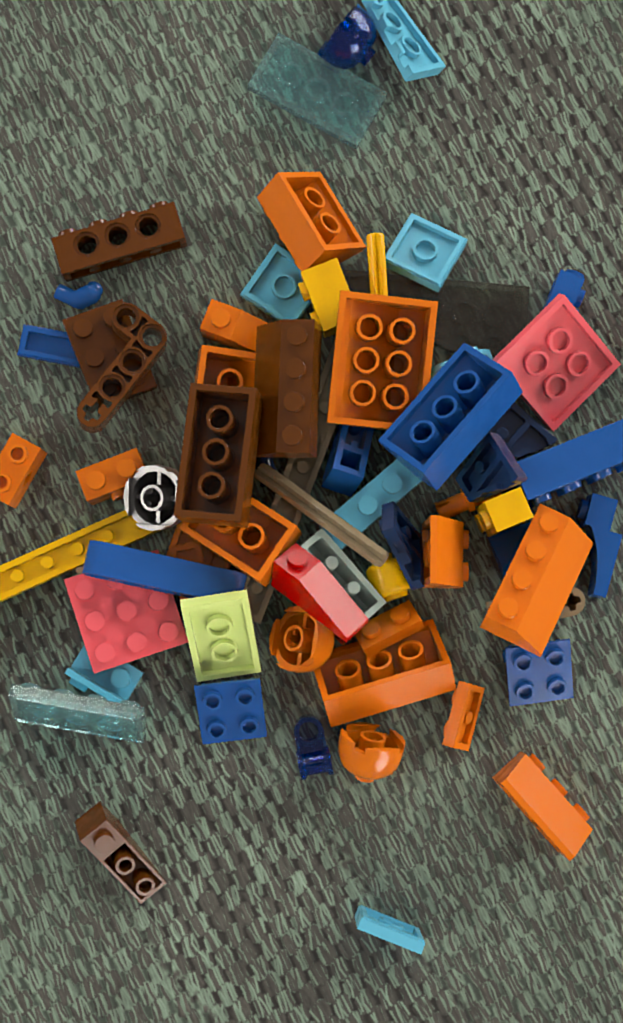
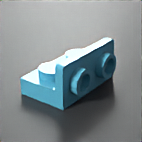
[65,645,145,709]

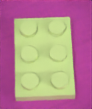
[180,589,261,682]

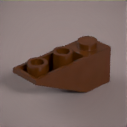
[74,801,167,904]

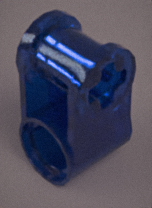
[294,714,334,781]

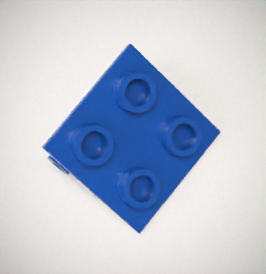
[502,639,574,707]
[194,677,267,744]

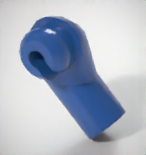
[54,281,103,310]

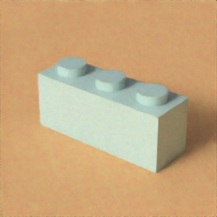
[301,528,387,619]

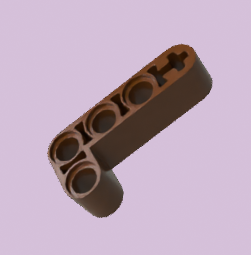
[77,302,167,433]

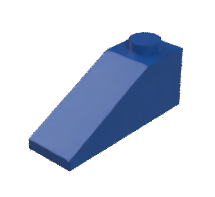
[321,424,374,497]

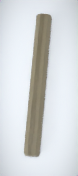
[254,463,389,567]

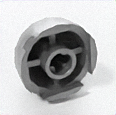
[123,464,181,531]

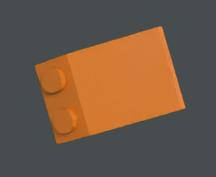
[179,497,302,587]
[422,515,469,589]

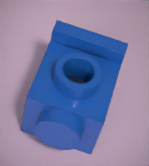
[542,269,586,312]

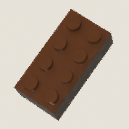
[174,383,263,528]

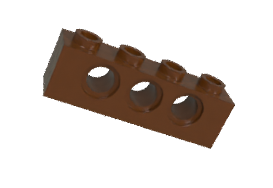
[51,201,187,282]

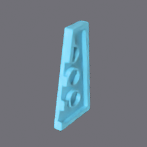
[361,0,446,82]

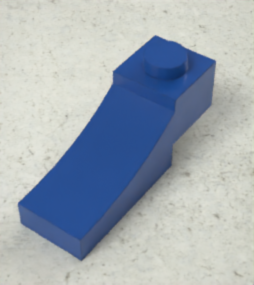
[576,493,622,599]

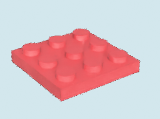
[492,294,621,432]
[64,549,188,674]

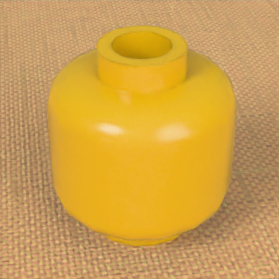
[366,553,410,602]

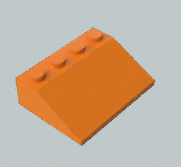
[326,290,438,431]

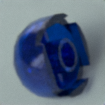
[317,4,377,70]

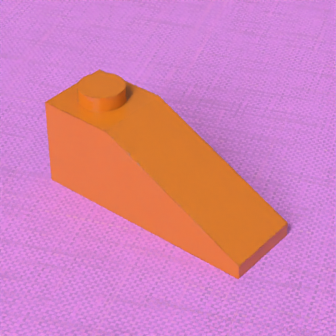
[200,299,268,353]

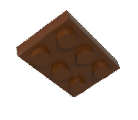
[62,299,157,411]

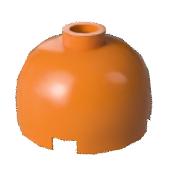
[269,605,334,673]
[338,722,406,783]

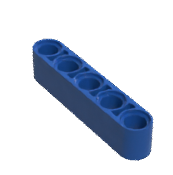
[82,540,247,598]

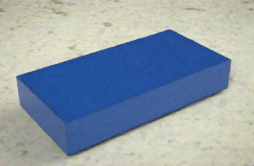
[17,324,80,368]

